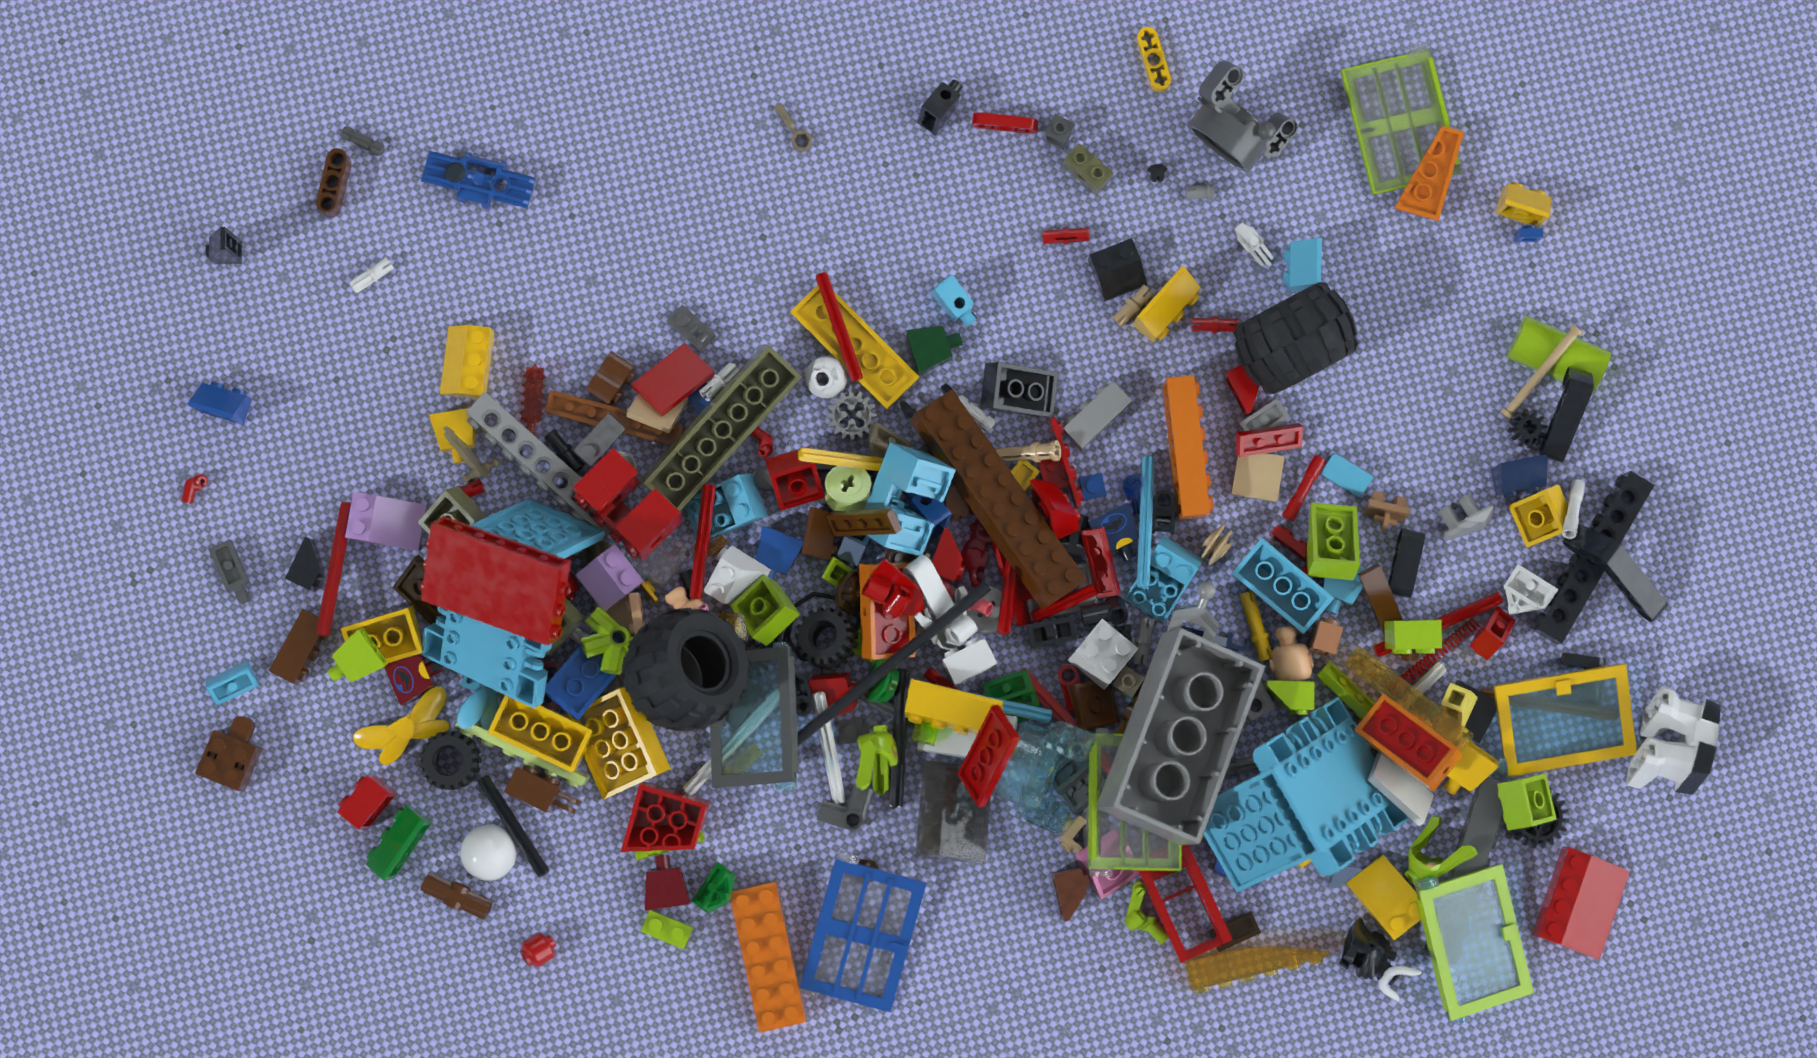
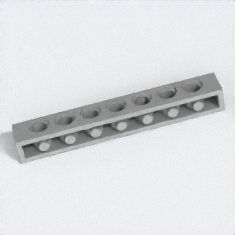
[466,392,611,540]

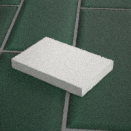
[1368,752,1434,826]

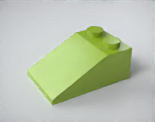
[1307,502,1360,580]

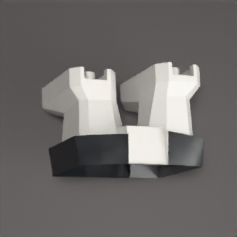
[1626,686,1721,795]

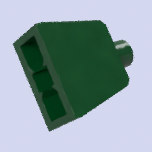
[906,326,963,376]

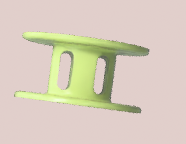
[825,466,872,511]

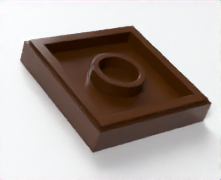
[1069,681,1120,732]

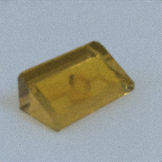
[718,610,748,641]

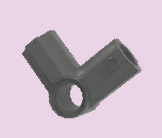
[817,784,874,832]

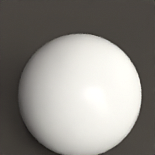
[460,824,517,881]

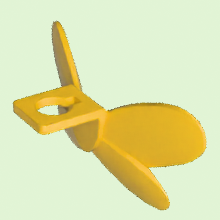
[353,687,449,765]

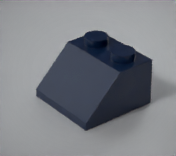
[1491,454,1547,498]

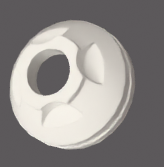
[805,356,847,398]

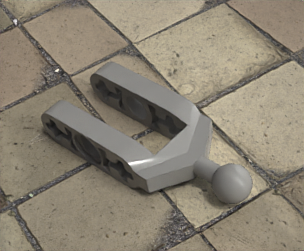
[1167,581,1219,642]

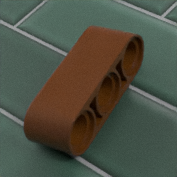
[316,148,352,218]

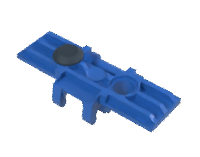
[421,151,536,210]

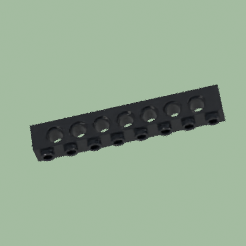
[1533,471,1654,645]

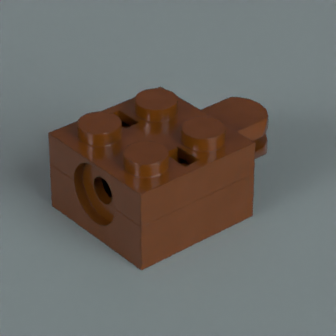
[195,716,263,791]
[504,764,581,814]

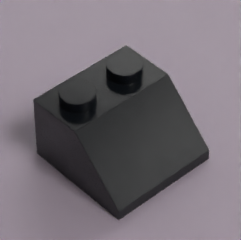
[1087,238,1147,302]

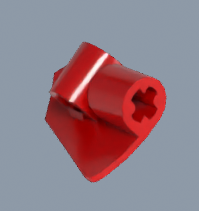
[862,559,925,617]

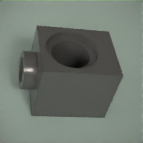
[1043,113,1075,150]

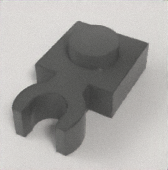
[838,719,878,744]

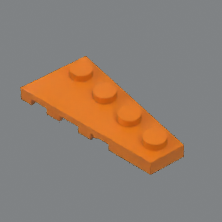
[1393,126,1464,221]

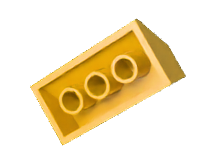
[905,679,1004,735]
[487,695,593,773]

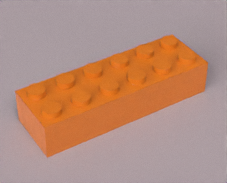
[1162,375,1214,521]
[730,881,807,1033]

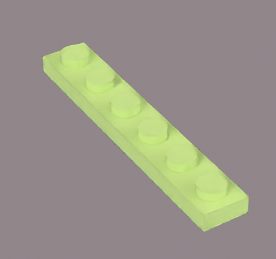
[455,722,589,788]

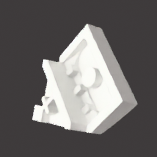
[1503,564,1559,614]

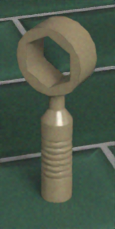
[774,103,812,153]

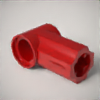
[1058,664,1081,711]

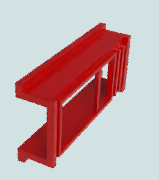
[1135,844,1233,963]

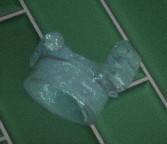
[995,721,1095,833]

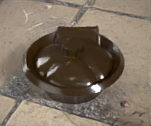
[835,568,861,616]

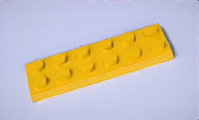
[790,285,920,410]

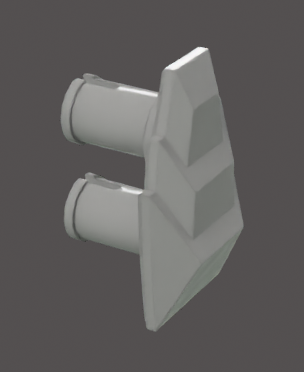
[1438,494,1494,541]

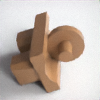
[1363,491,1410,531]

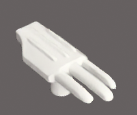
[1234,222,1273,267]

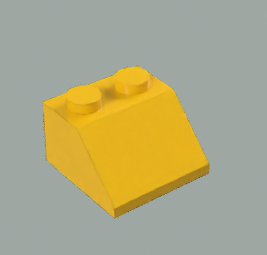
[1495,182,1552,228]
[1508,484,1568,548]

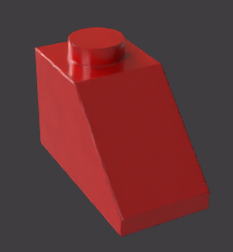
[1223,364,1259,416]
[1469,606,1516,661]

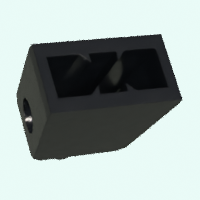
[917,79,963,136]

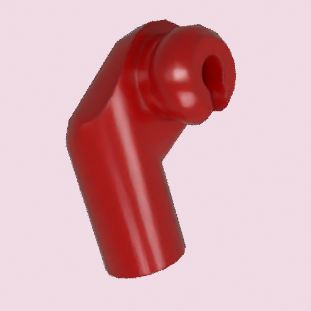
[750,426,774,458]
[181,474,208,504]

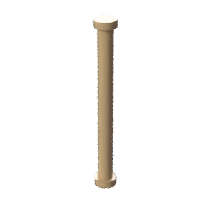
[1501,324,1583,419]

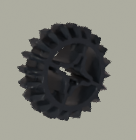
[1505,787,1569,848]

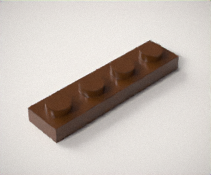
[825,509,902,536]

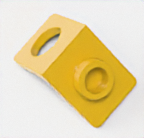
[640,580,658,605]

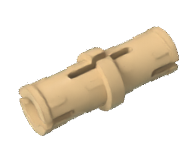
[1111,285,1154,328]

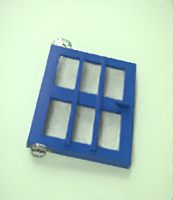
[799,850,927,1012]

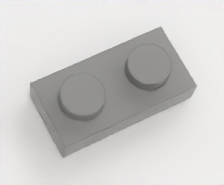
[1238,398,1290,431]

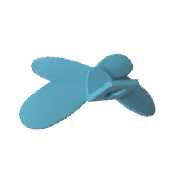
[457,676,498,730]

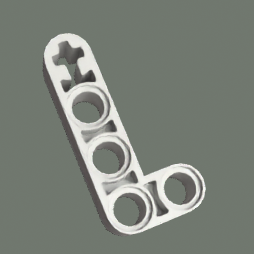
[903,555,978,646]

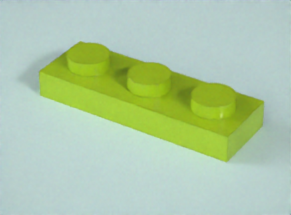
[1317,660,1375,719]

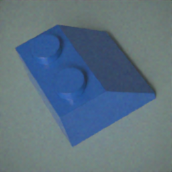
[188,381,252,425]

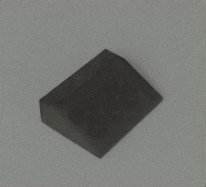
[915,760,991,864]

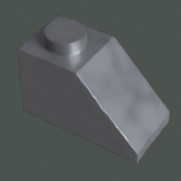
[573,412,627,466]

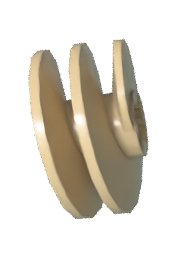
[1201,524,1234,566]

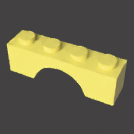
[1435,683,1478,746]

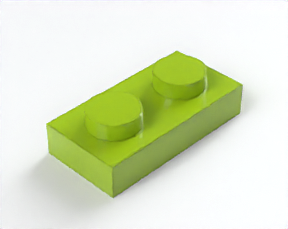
[640,910,694,950]

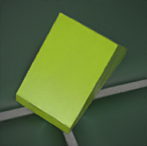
[822,557,853,588]

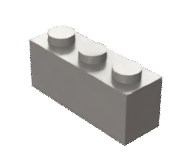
[1062,381,1132,451]

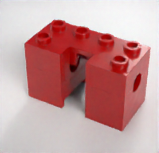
[573,448,682,562]

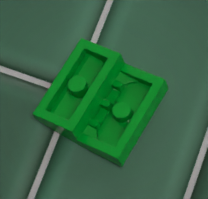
[983,670,1041,724]

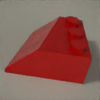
[620,782,711,852]

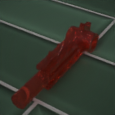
[520,364,547,436]

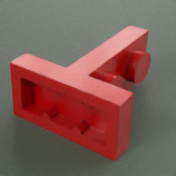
[1269,525,1307,575]

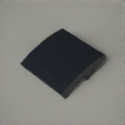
[1435,680,1497,744]

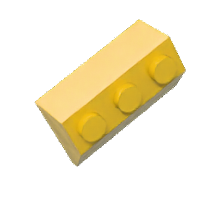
[1133,265,1201,343]
[440,325,495,399]
[341,605,423,663]

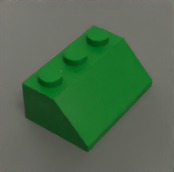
[366,805,433,881]

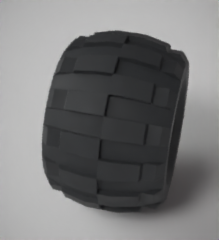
[1233,282,1359,394]
[622,608,750,731]

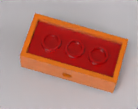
[859,562,916,660]
[1354,693,1463,792]

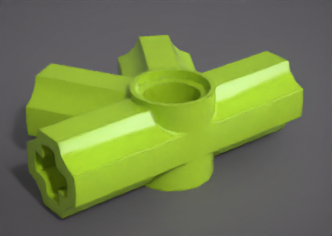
[581,607,633,675]

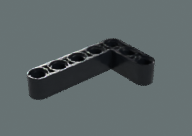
[1562,523,1668,623]

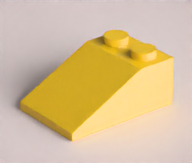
[1346,854,1421,940]

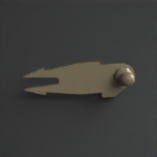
[443,426,501,483]

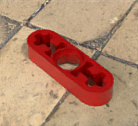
[972,112,1039,134]

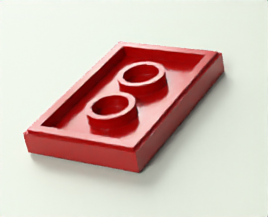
[632,343,715,416]

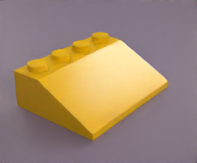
[566,687,671,800]

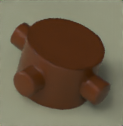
[1398,649,1419,661]

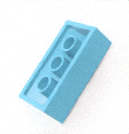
[1232,538,1334,634]

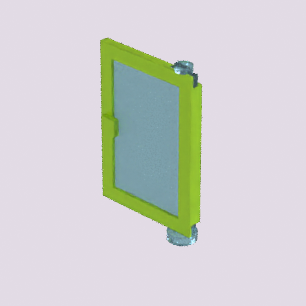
[1414,863,1534,1024]

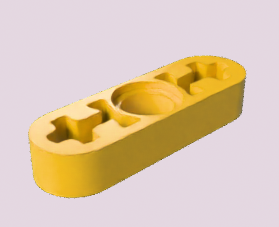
[1136,27,1171,92]

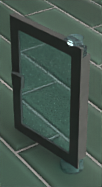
[710,642,799,791]

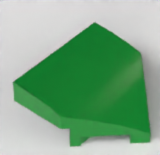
[692,862,735,914]

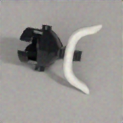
[1338,918,1422,1002]

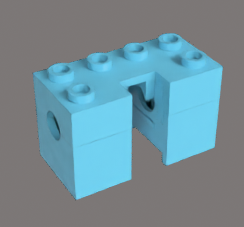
[864,442,955,556]

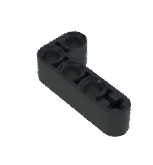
[1539,366,1594,463]

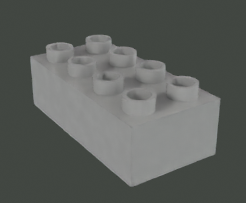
[1096,628,1265,845]

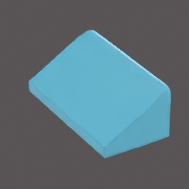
[1320,453,1373,498]
[205,661,259,706]

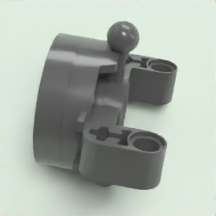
[1187,61,1298,173]

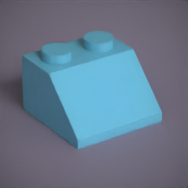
[1283,238,1322,292]

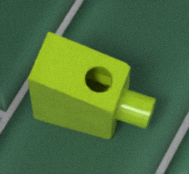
[327,627,389,682]

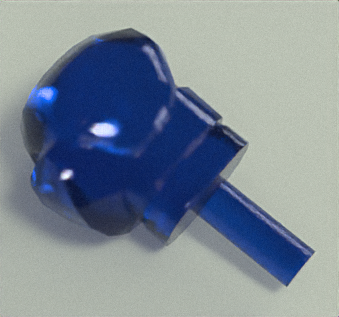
[1122,474,1142,515]

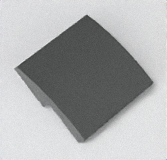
[1046,747,1107,815]

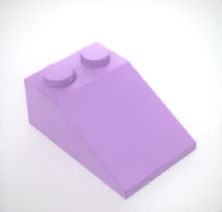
[345,492,427,551]

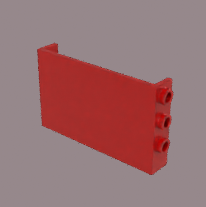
[420,516,571,646]

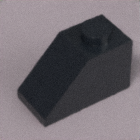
[285,536,325,592]

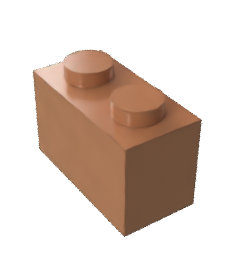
[1307,618,1343,657]

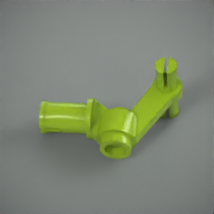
[1124,879,1169,945]

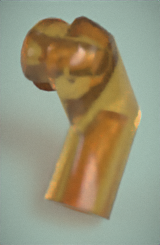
[693,534,729,557]

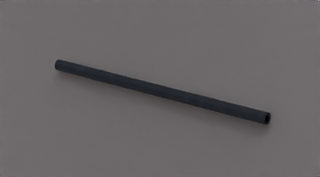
[797,581,991,746]

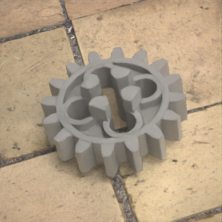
[827,390,877,442]

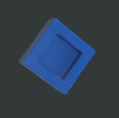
[1515,225,1543,242]
[1079,473,1107,501]

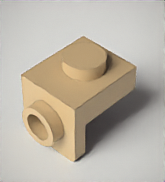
[1057,815,1087,853]

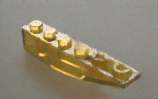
[1344,646,1474,752]
[1183,946,1329,994]

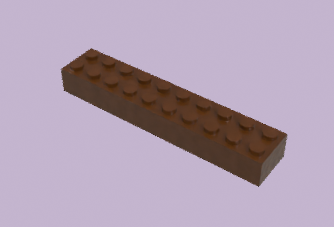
[909,389,1087,611]

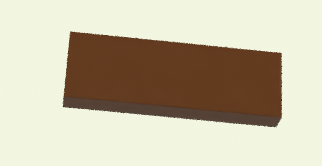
[1357,563,1403,634]

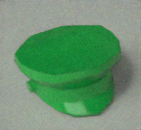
[865,659,899,704]

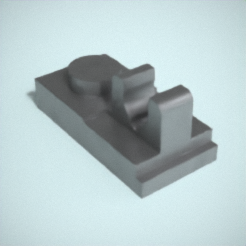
[667,304,716,352]

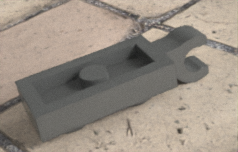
[208,539,251,604]

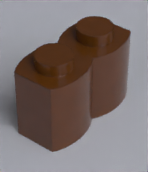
[586,351,637,406]

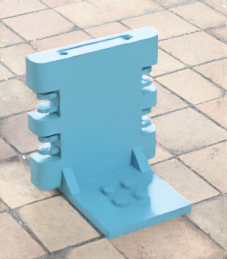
[421,498,605,708]
[1203,696,1409,892]

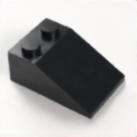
[980,362,1058,418]

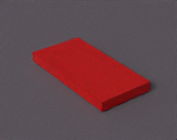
[957,705,1020,807]

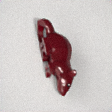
[961,519,992,588]

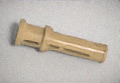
[994,440,1061,462]

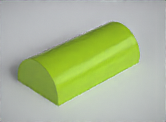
[1506,315,1611,393]

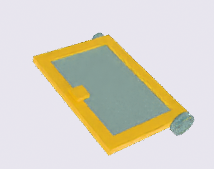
[1494,663,1641,777]

